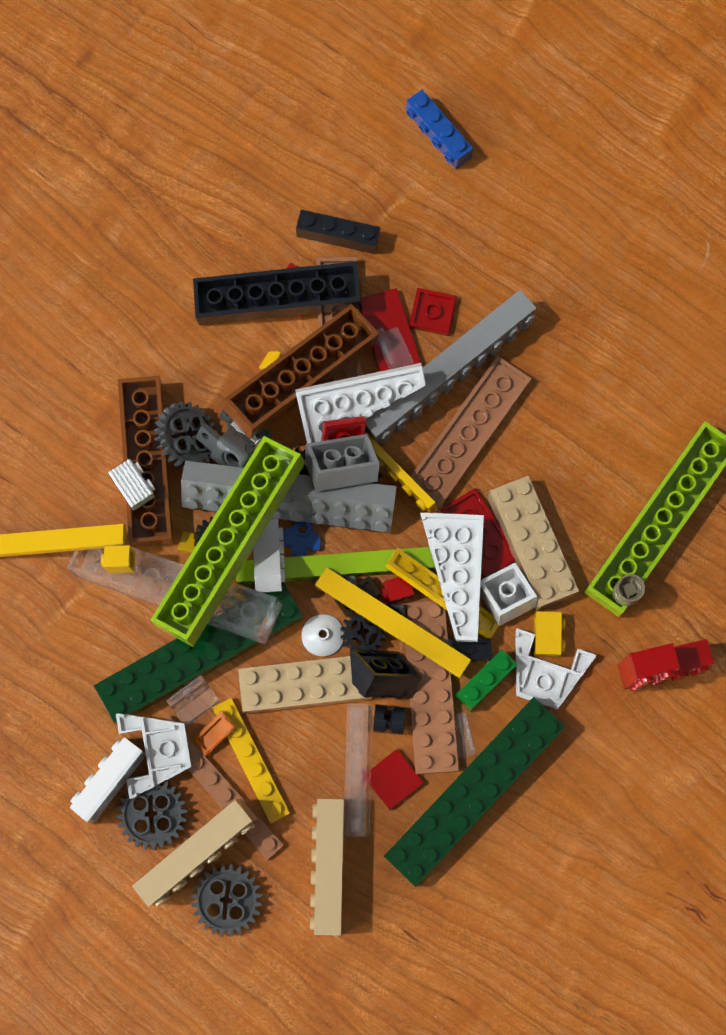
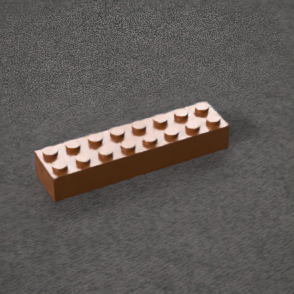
[223,304,379,439]
[118,376,174,548]

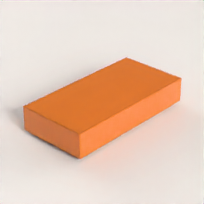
[192,711,237,756]

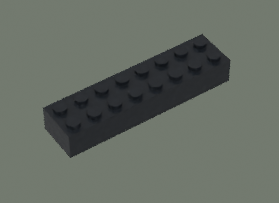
[193,261,363,325]

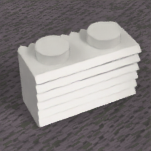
[109,459,155,511]

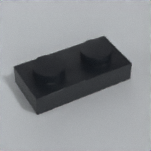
[448,638,492,662]

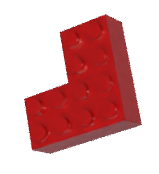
[617,639,714,691]

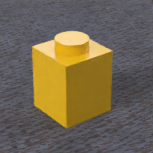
[101,545,135,574]

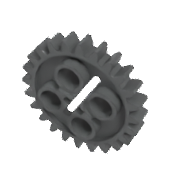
[154,401,218,469]
[116,781,188,850]
[191,864,263,937]

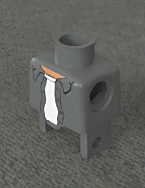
[195,410,272,468]

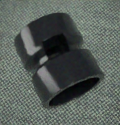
[373,704,406,735]

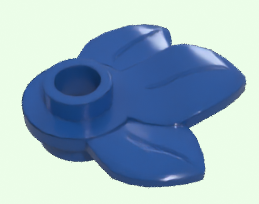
[279,521,321,557]

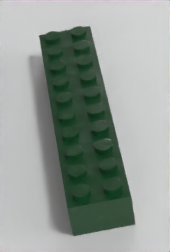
[93,582,303,725]
[384,697,566,887]

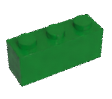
[455,649,517,712]

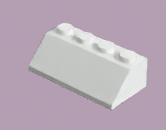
[70,737,146,824]

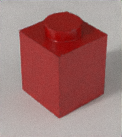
[381,577,414,604]

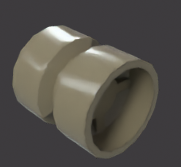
[613,574,645,606]

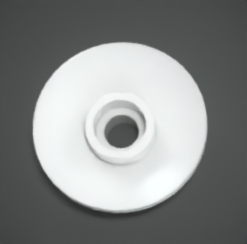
[302,614,344,657]

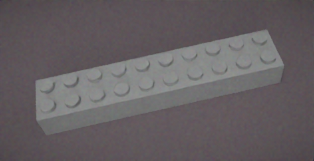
[365,290,536,445]
[181,461,396,533]

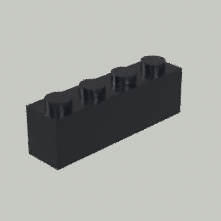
[296,209,380,254]

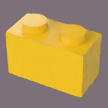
[533,611,565,657]

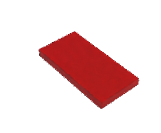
[360,288,421,371]
[440,488,515,578]

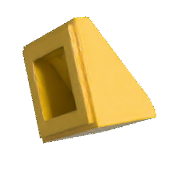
[259,351,281,370]
[178,531,196,554]

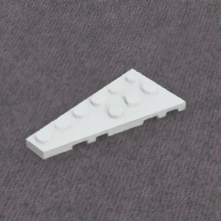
[295,363,425,443]
[420,513,484,642]

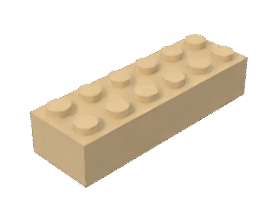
[487,476,579,611]
[238,656,372,714]
[132,799,258,907]
[310,799,344,935]

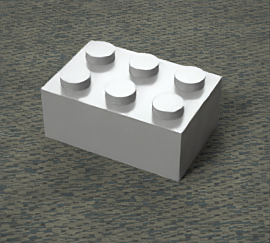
[305,434,380,492]

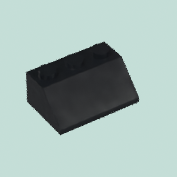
[350,649,422,699]

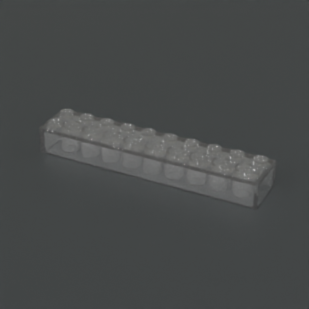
[67,545,282,645]

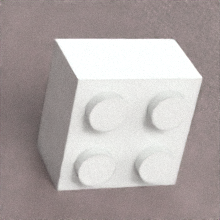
[480,563,537,626]

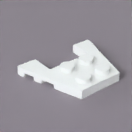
[515,628,596,710]
[116,713,191,799]

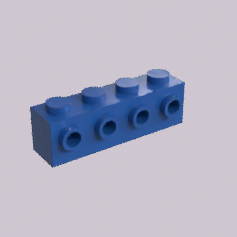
[406,89,473,169]

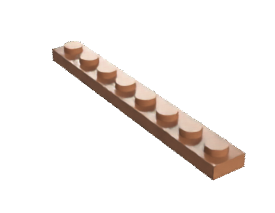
[165,716,284,860]

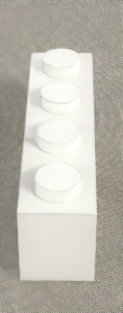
[254,519,286,593]

